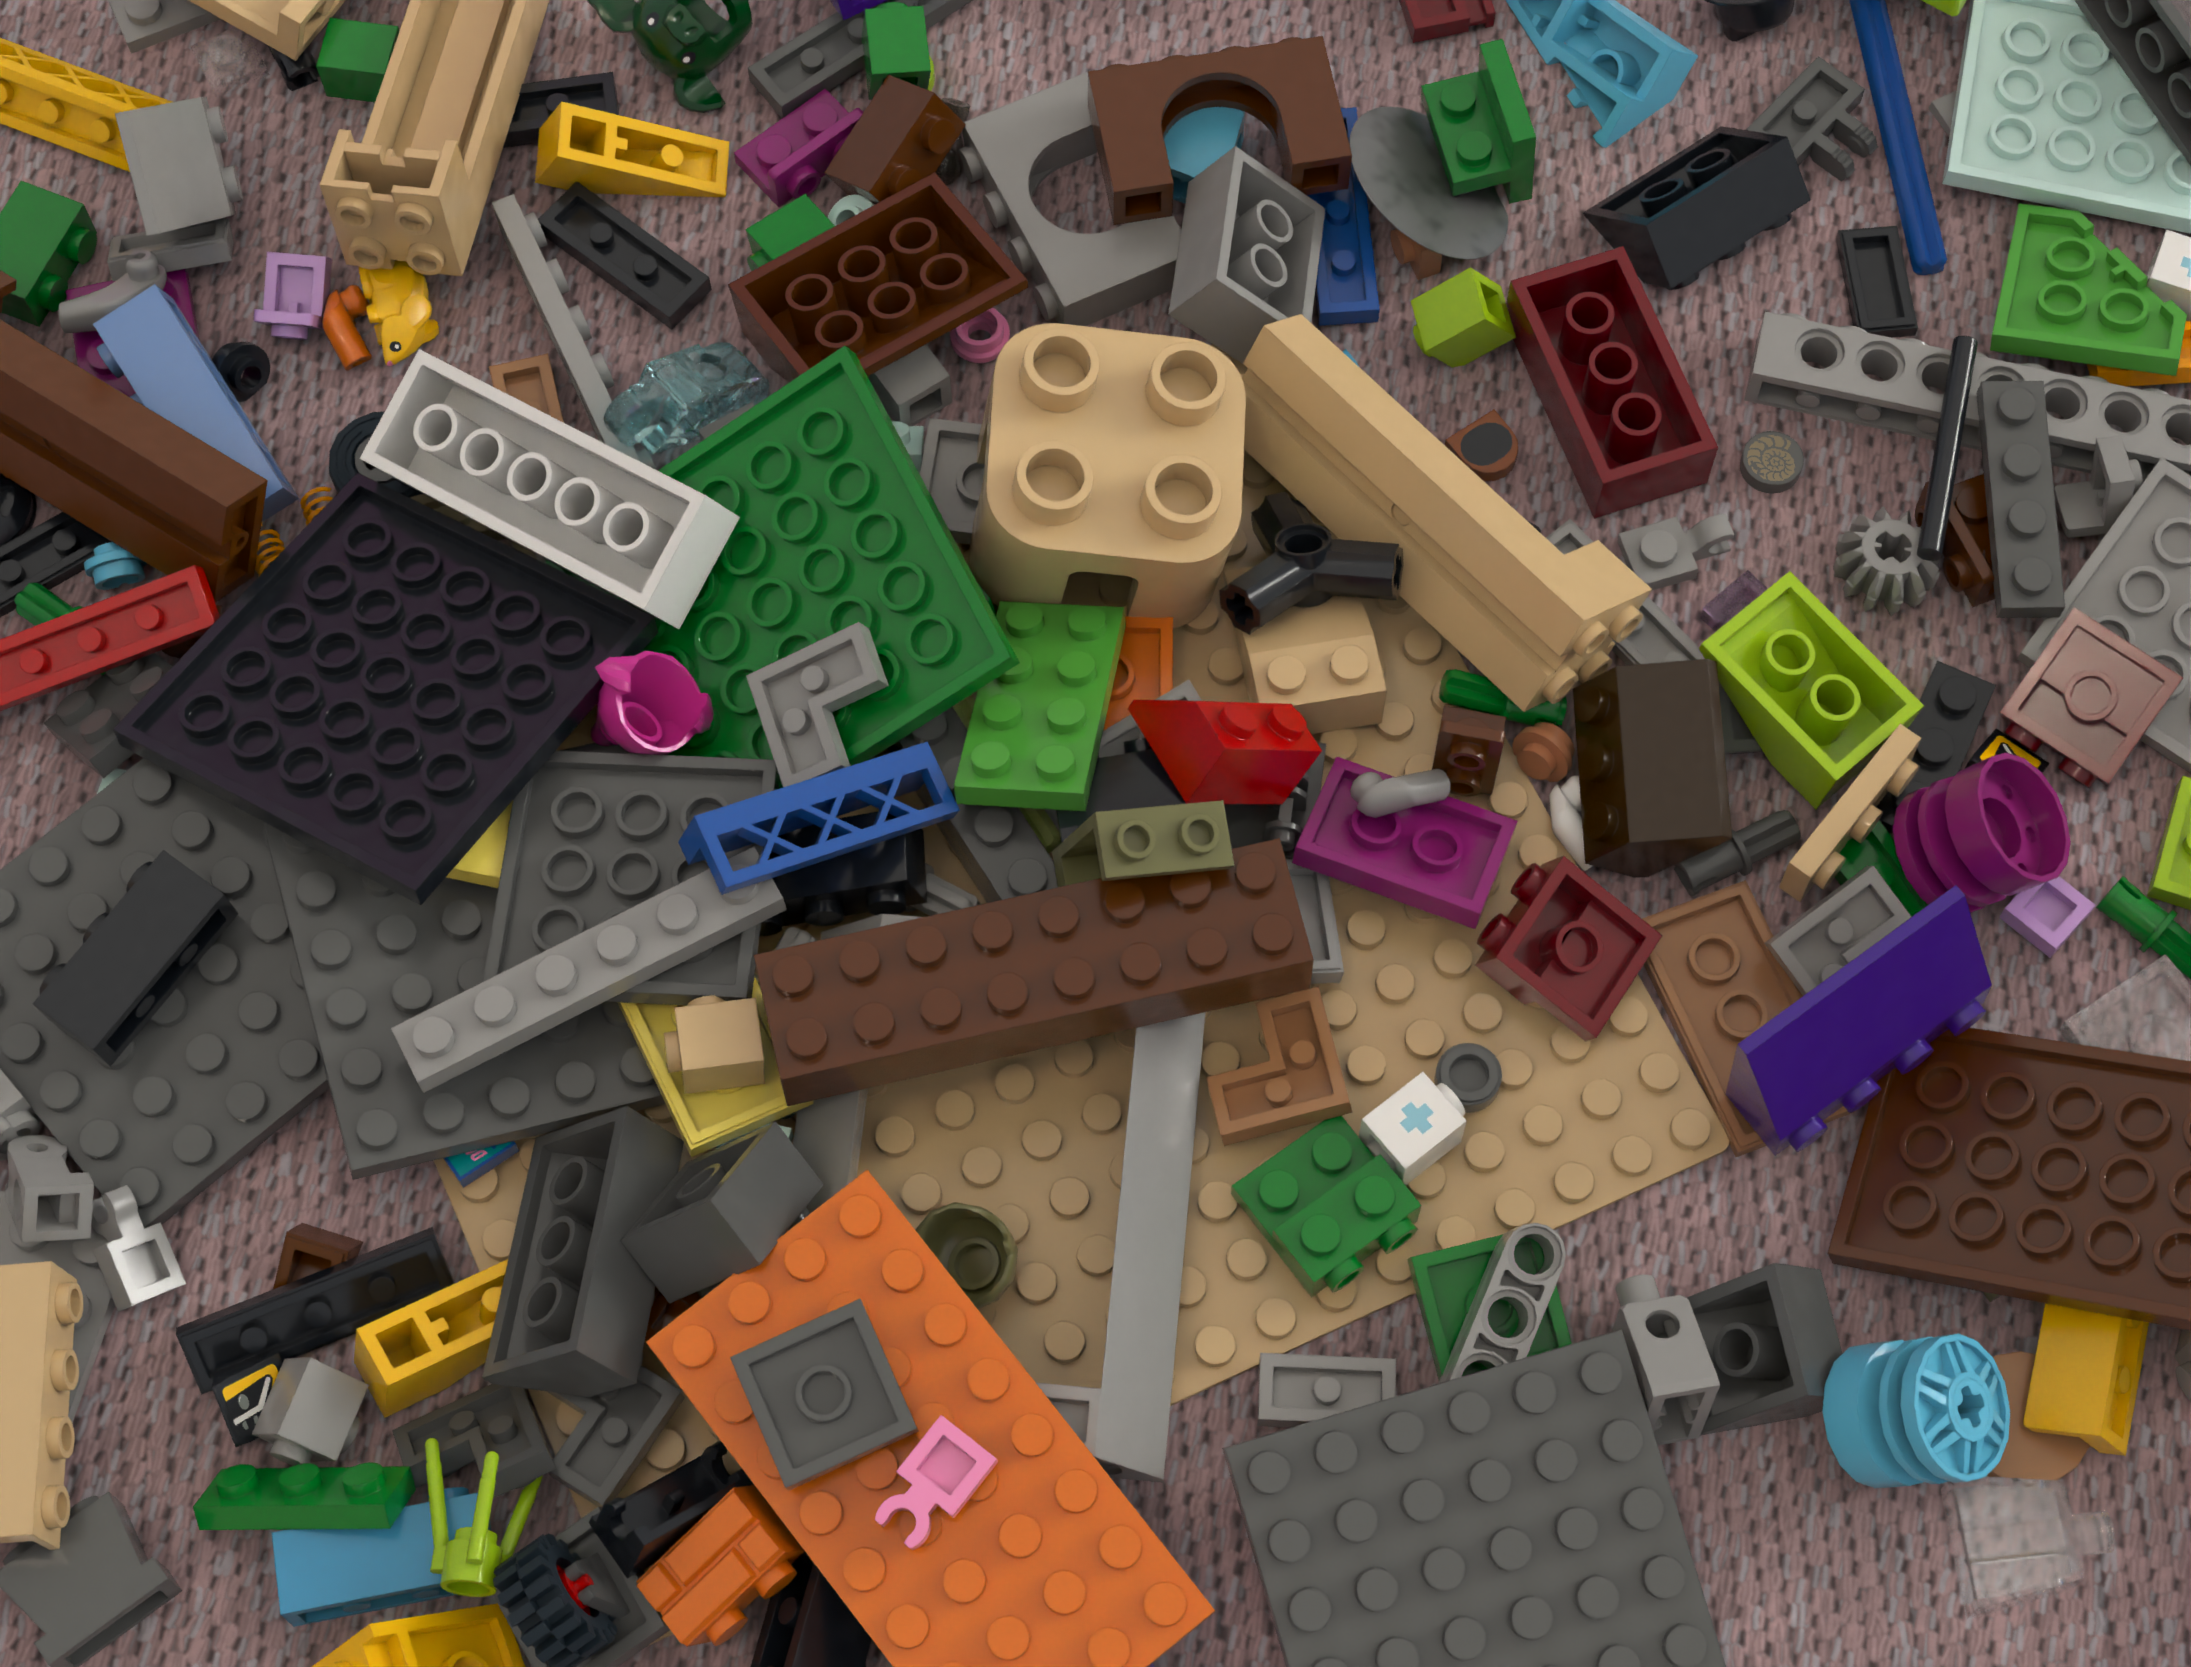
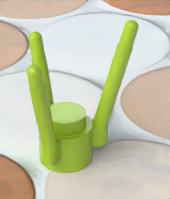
[425,1438,543,1597]

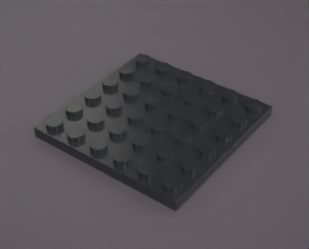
[113,473,658,905]

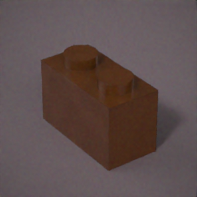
[824,75,966,204]

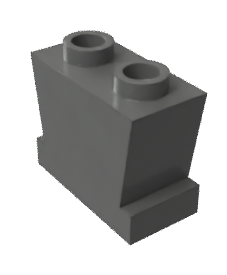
[0,1491,182,1667]

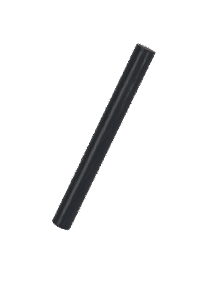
[1917,336,1978,561]

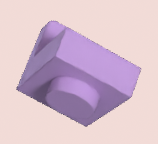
[253,252,332,340]

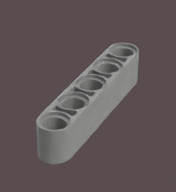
[1439,1223,1566,1383]

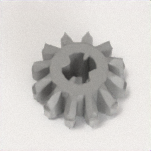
[1833,506,1940,616]

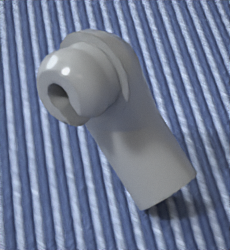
[1350,769,1450,818]

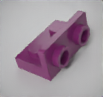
[734,89,864,207]

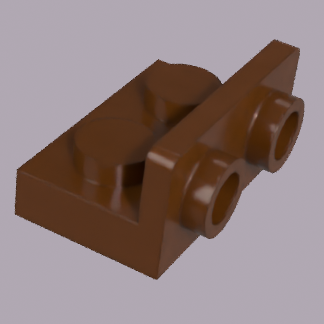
[1915,473,1995,607]

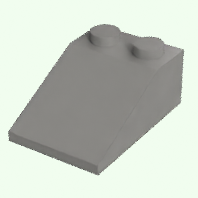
[115,97,243,236]

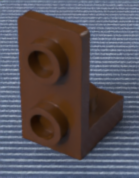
[1432,705,1507,797]

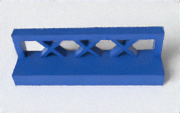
[678,741,960,895]

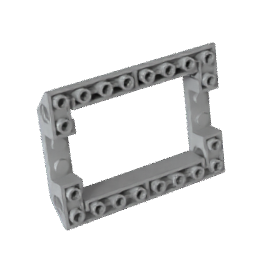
[793,914,1206,1483]

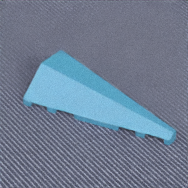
[1506,0,1698,148]

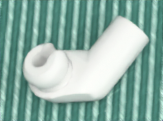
[1549,776,1592,872]

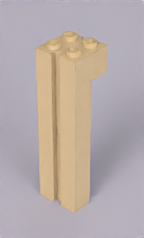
[320,0,550,276]
[1242,314,1652,712]

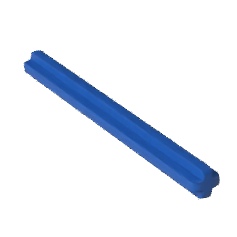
[1849,0,1947,275]

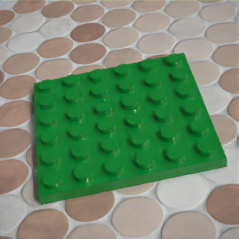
[544,346,1020,789]

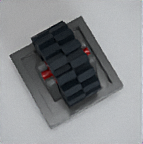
[493,1507,670,1667]

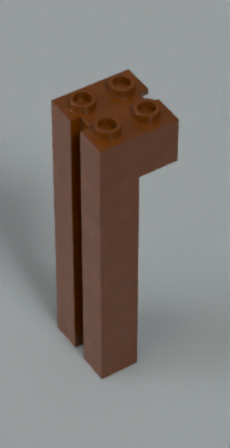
[0,270,268,603]

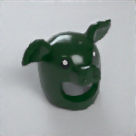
[587,0,753,113]

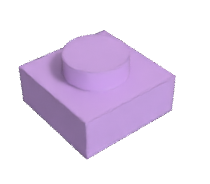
[1999,876,2096,958]

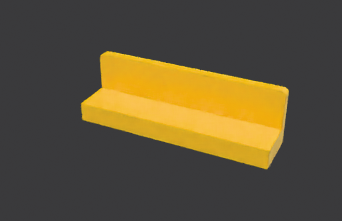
[2023,1303,2149,1456]

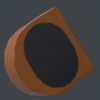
[1445,409,1518,481]

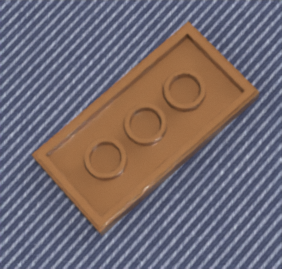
[1642,880,1855,1157]

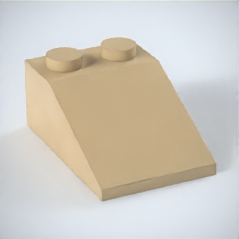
[1223,566,1387,734]

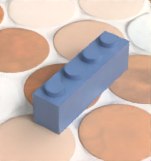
[93,284,299,522]

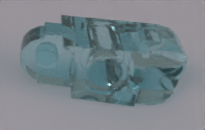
[603,342,770,455]

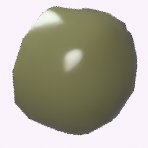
[915,1202,1018,1309]

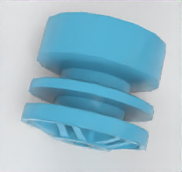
[1822,1333,2010,1488]

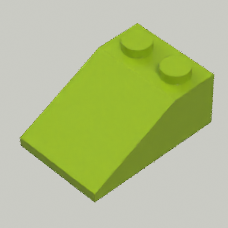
[1699,571,1924,810]

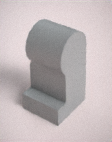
[5,1135,94,1243]

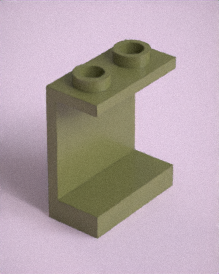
[1052,800,1234,887]

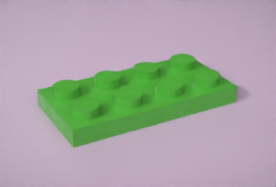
[954,601,1126,811]

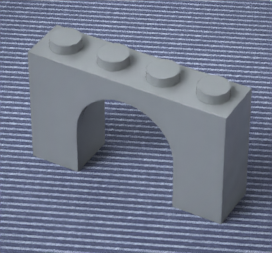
[958,72,1181,326]

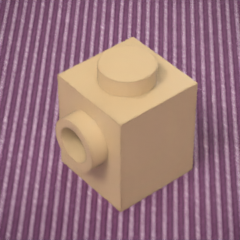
[664,995,765,1094]

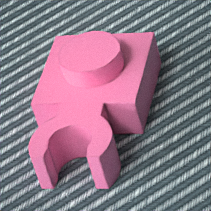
[875,1415,998,1551]

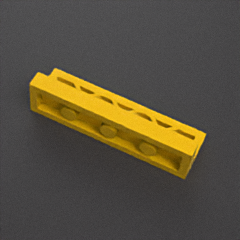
[0,38,172,172]

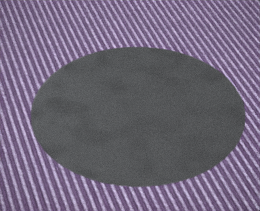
[1349,106,1508,260]

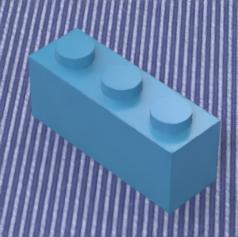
[271,1487,492,1627]

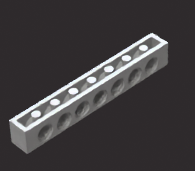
[1744,311,2191,484]

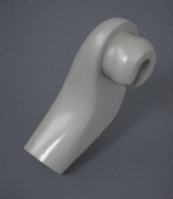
[58,250,167,333]

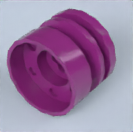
[1893,753,2071,913]

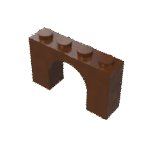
[1088,36,1352,225]

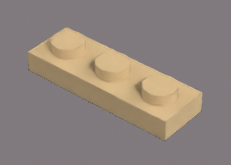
[1779,724,1922,902]

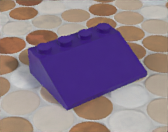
[1725,885,1992,1156]

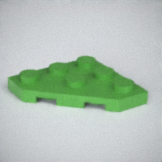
[1990,203,2187,376]

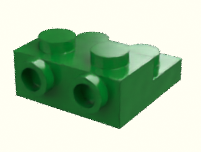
[1231,1116,1421,1298]

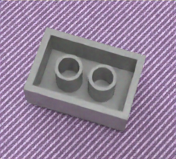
[1168,146,1325,363]

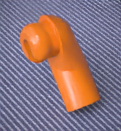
[322,285,372,371]

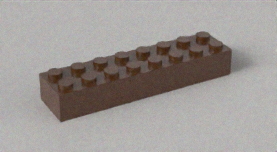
[754,838,1314,1106]

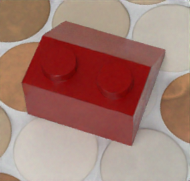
[1127,700,1322,805]

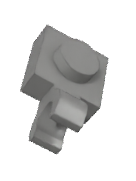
[1617,514,1734,590]
[91,1185,186,1312]

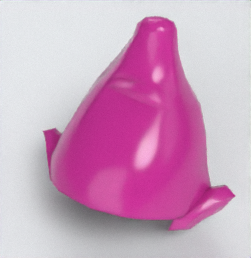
[591,650,714,755]

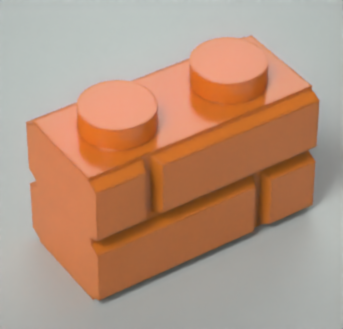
[636,1485,805,1647]

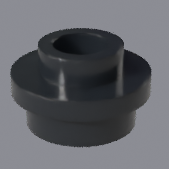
[212,342,270,402]

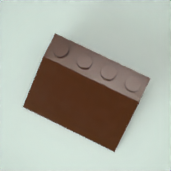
[728,172,1029,382]

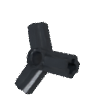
[1219,491,1404,635]

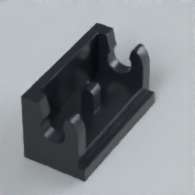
[589,1441,754,1579]

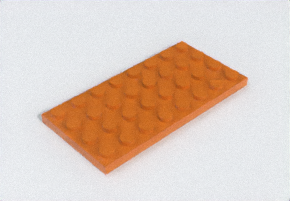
[646,1170,1215,1667]

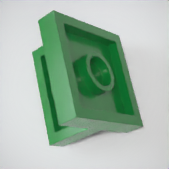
[1421,39,1536,204]

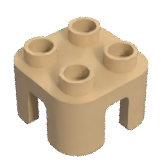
[970,323,1246,628]

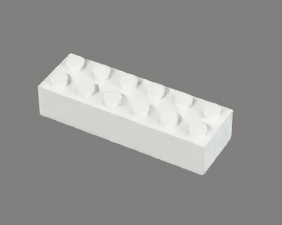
[359,349,740,629]

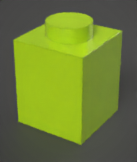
[1411,267,1516,368]

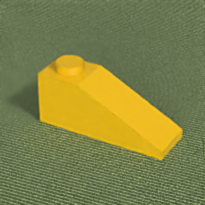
[535,102,730,197]
[354,1259,508,1418]

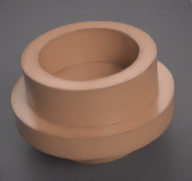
[1512,722,1575,782]

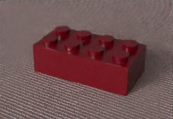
[1506,246,1718,519]

